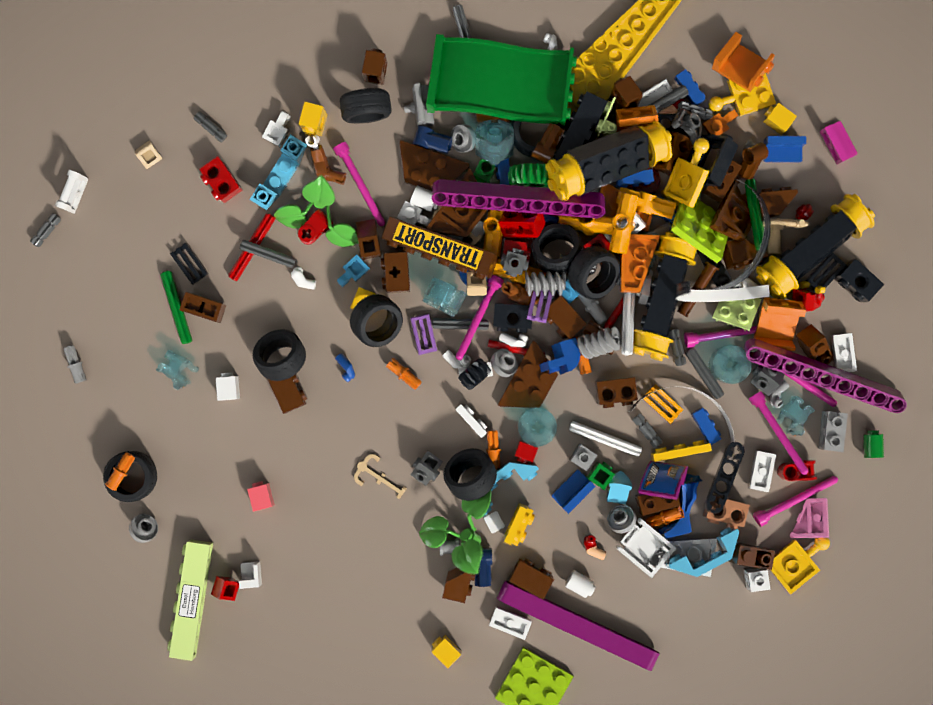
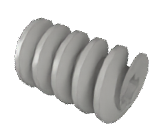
[525,271,566,296]
[577,326,622,359]

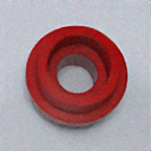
[795,204,814,221]

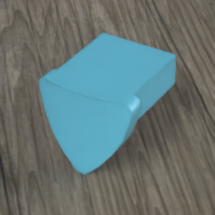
[607,471,632,505]

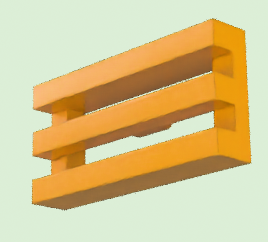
[643,384,683,424]

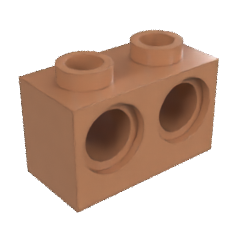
[703,495,750,529]

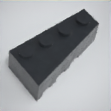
[553,91,608,161]

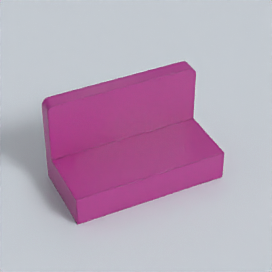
[819,121,857,165]

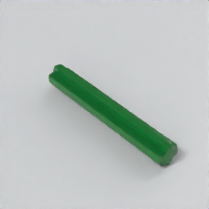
[745,179,764,251]
[161,271,193,344]

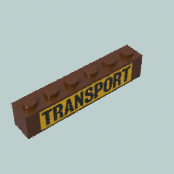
[382,217,499,280]

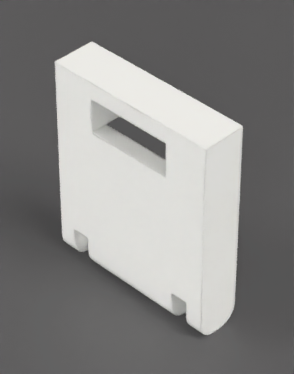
[615,518,676,578]

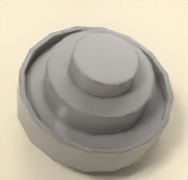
[450,124,476,153]
[491,349,518,377]
[607,505,636,533]
[129,514,158,543]

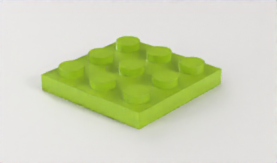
[671,199,728,263]
[495,647,574,705]

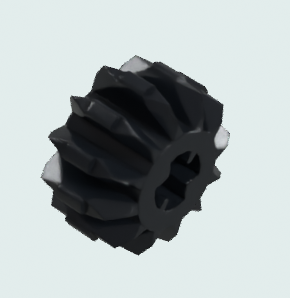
[458,359,491,390]

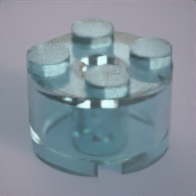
[475,120,514,165]
[422,277,467,317]
[708,345,751,384]
[517,407,557,447]

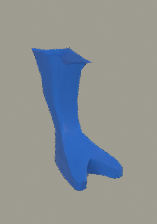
[657,474,702,538]

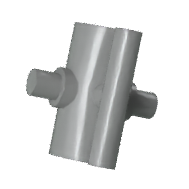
[404,83,434,127]

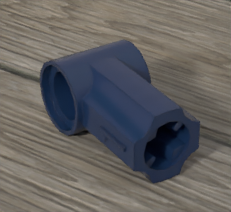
[412,125,452,154]
[475,548,492,587]

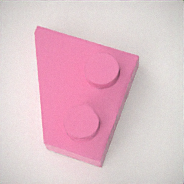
[790,498,829,538]

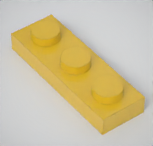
[651,440,712,462]

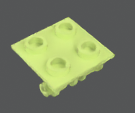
[594,97,617,140]
[712,288,762,331]

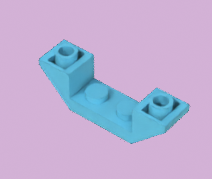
[249,134,307,210]
[484,462,539,516]
[666,527,739,577]

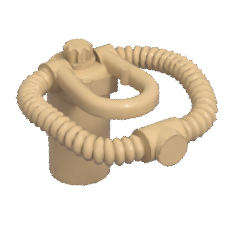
[763,218,809,255]

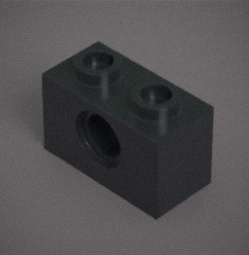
[836,259,885,303]
[493,303,533,333]

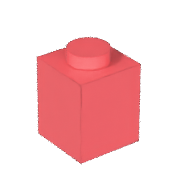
[247,481,275,512]

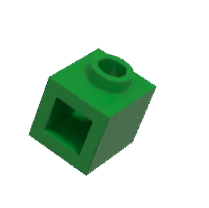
[586,461,615,490]

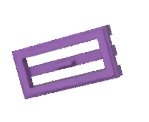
[527,290,552,323]
[410,314,437,355]

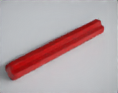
[228,213,275,281]

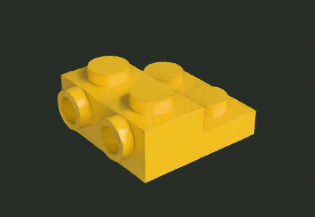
[503,503,535,546]

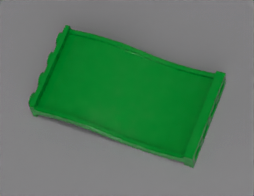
[426,34,577,127]

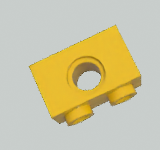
[299,101,328,137]

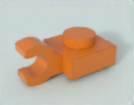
[702,109,739,135]

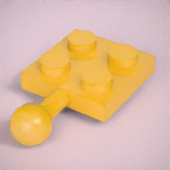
[708,73,776,117]
[663,138,709,208]
[770,538,830,595]

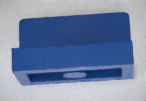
[764,136,806,163]
[552,470,596,514]

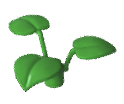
[274,175,358,247]
[419,490,491,574]

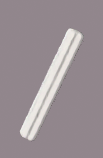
[621,292,635,356]
[569,421,642,457]

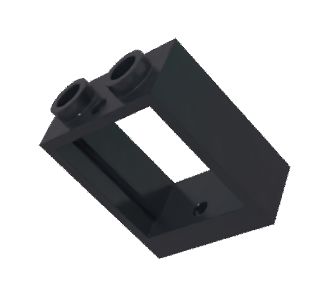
[687,133,738,187]

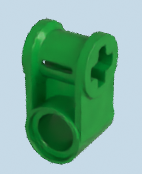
[473,158,495,183]

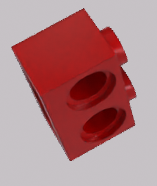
[199,156,243,203]
[498,211,546,238]

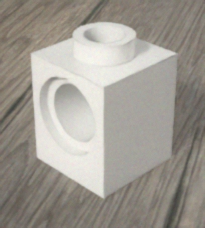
[744,568,771,592]

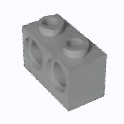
[818,411,848,452]

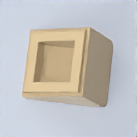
[134,140,162,169]
[467,272,487,296]

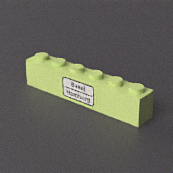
[167,540,213,661]

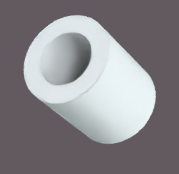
[410,186,438,212]
[565,570,596,598]

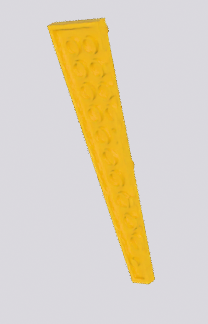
[567,0,682,116]

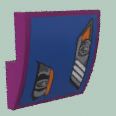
[638,461,688,500]

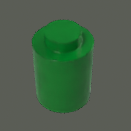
[863,430,884,458]

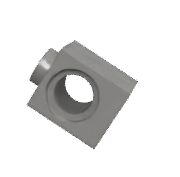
[569,444,597,471]

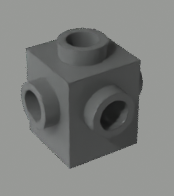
[500,248,529,277]
[751,364,785,396]
[410,451,443,486]

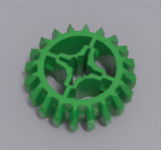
[508,163,549,188]

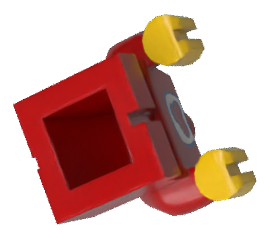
[792,281,826,312]

